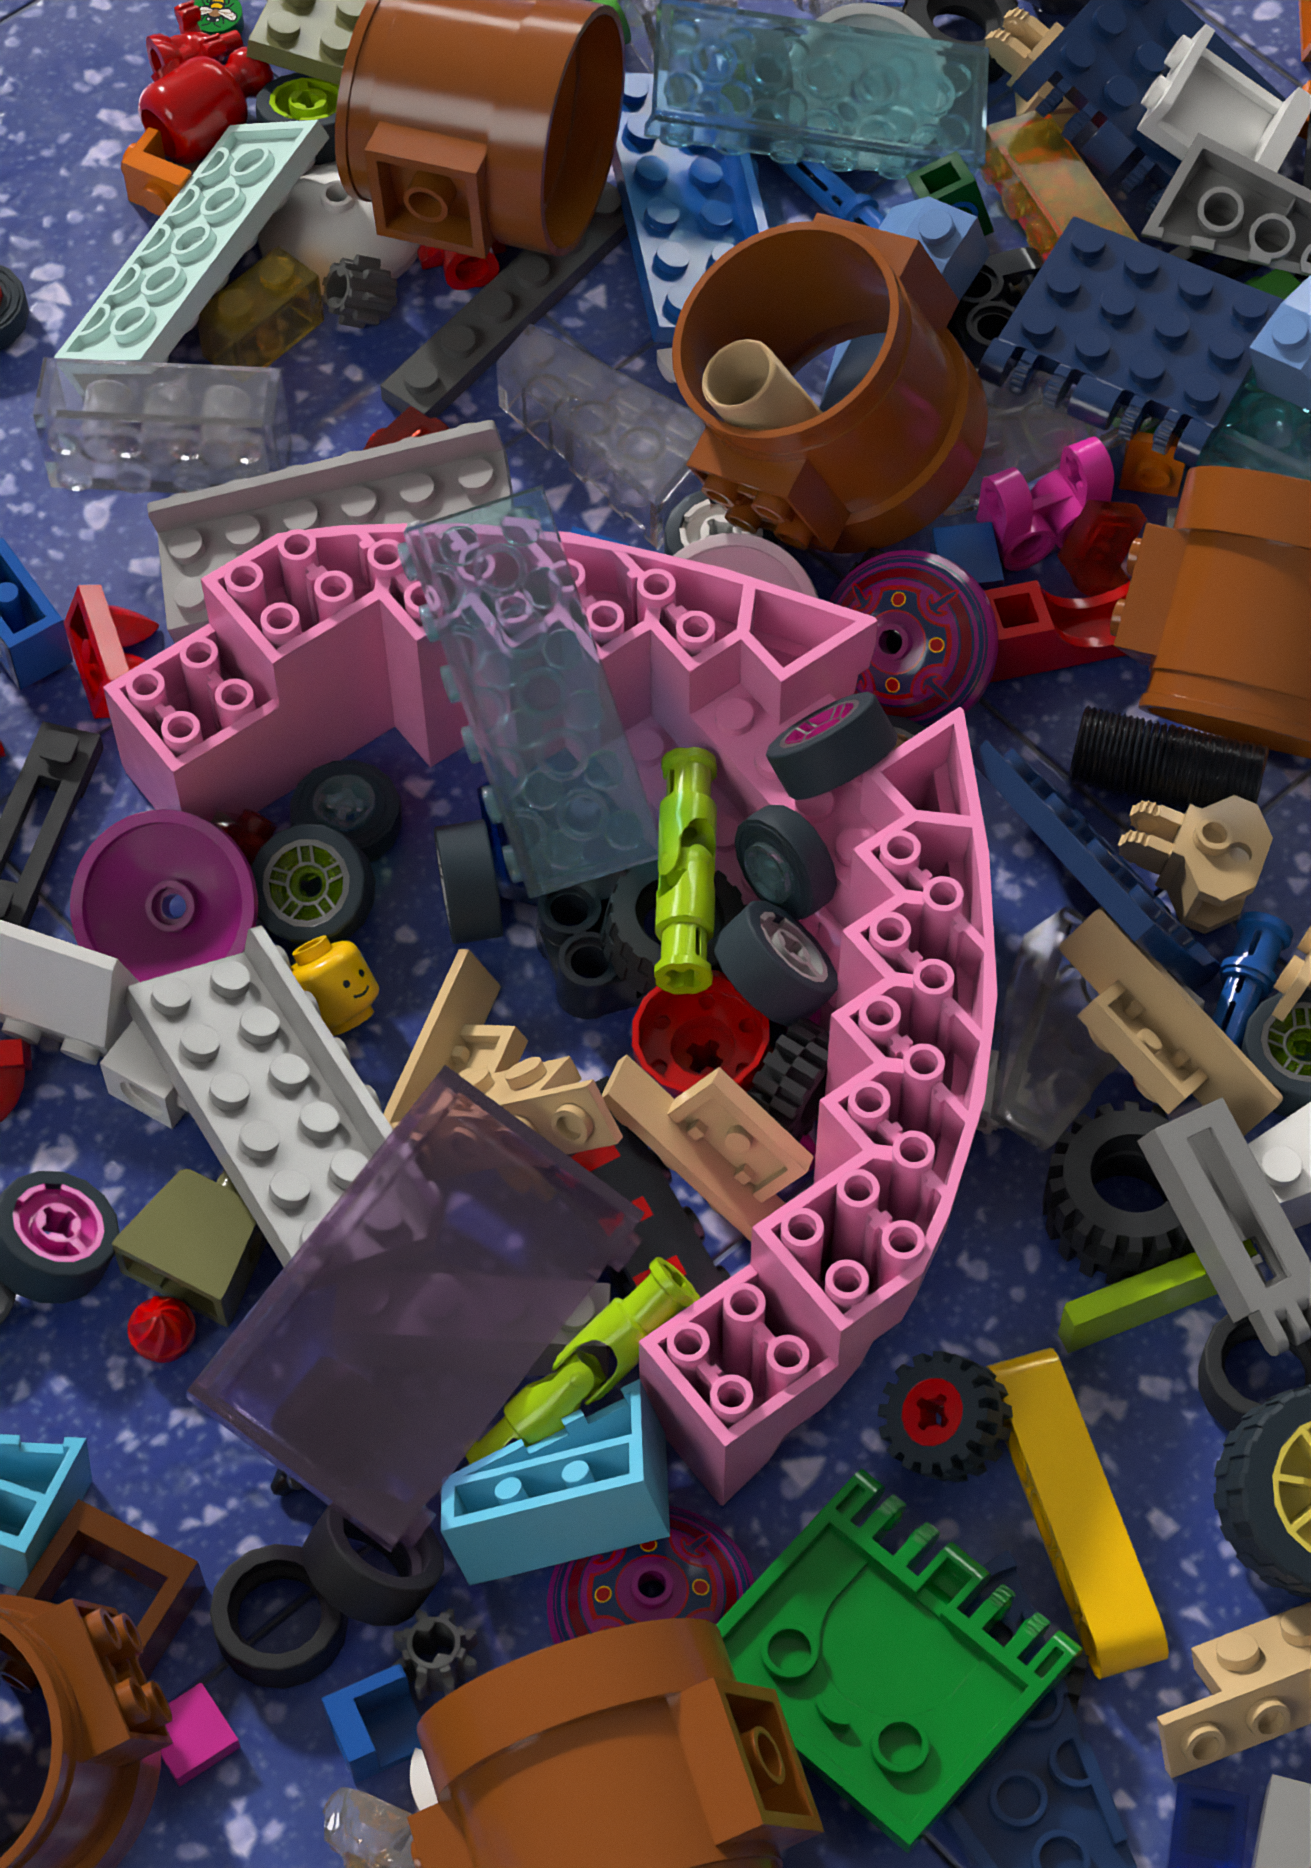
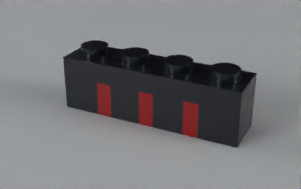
[544,1076,731,1314]

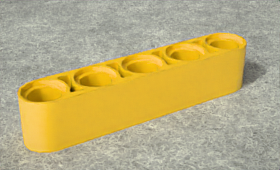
[986,1347,1169,1680]

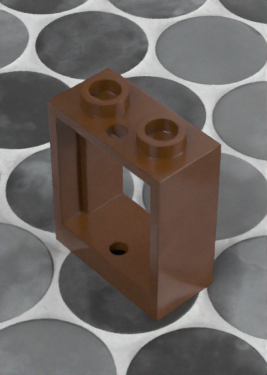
[0,1499,206,1694]

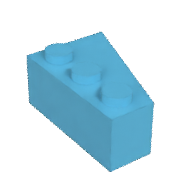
[441,1379,670,1586]
[0,1434,92,1590]

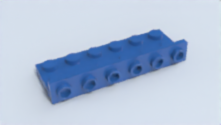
[612,55,770,343]

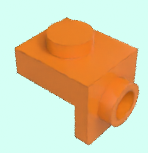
[121,127,192,216]

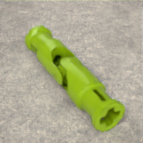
[654,747,717,994]
[463,1257,700,1464]

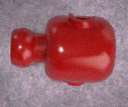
[138,46,274,165]

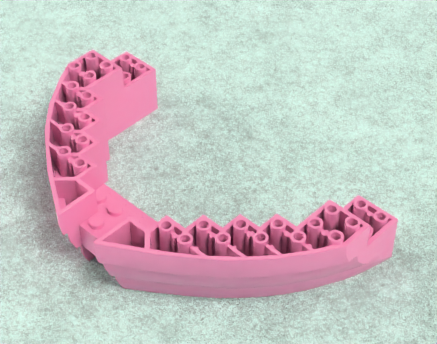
[103,522,998,1505]

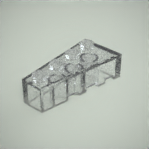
[496,324,706,550]

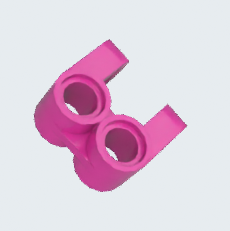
[976,436,1114,571]

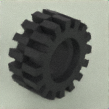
[747,1018,829,1142]

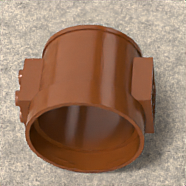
[335,0,626,259]
[672,213,988,554]
[1110,466,1311,759]
[0,1594,173,1868]
[407,1618,824,1868]

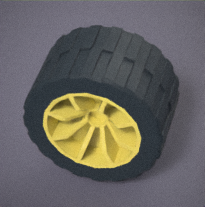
[1213,1384,1311,1598]

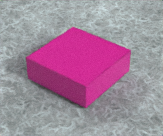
[161,1682,241,1787]

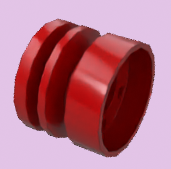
[632,970,773,1099]

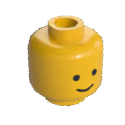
[291,935,379,1036]

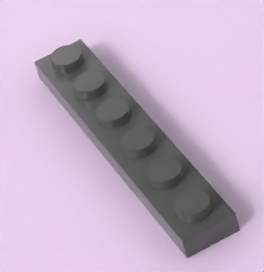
[380,181,628,428]

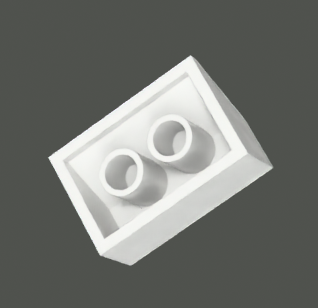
[0,920,139,1065]

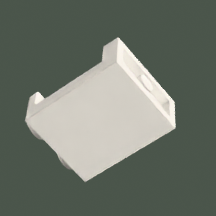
[1137,24,1311,173]

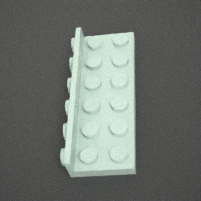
[52,120,329,400]

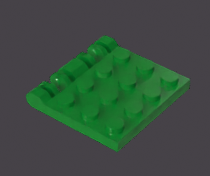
[716,1469,1083,1854]

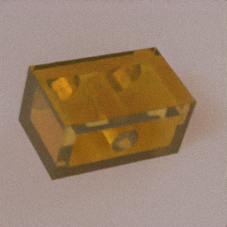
[197,246,324,387]

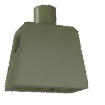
[112,1169,267,1328]

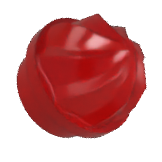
[127,1296,196,1363]

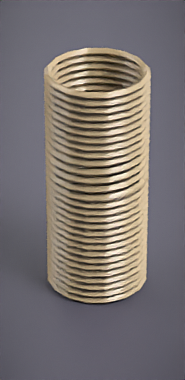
[702,339,823,430]

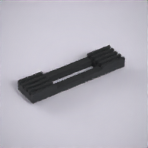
[0,721,104,928]

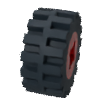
[878,1351,1013,1483]

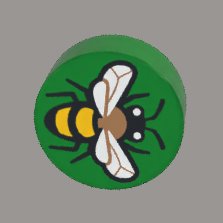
[194,0,244,35]

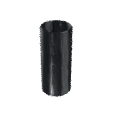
[1068,705,1269,809]

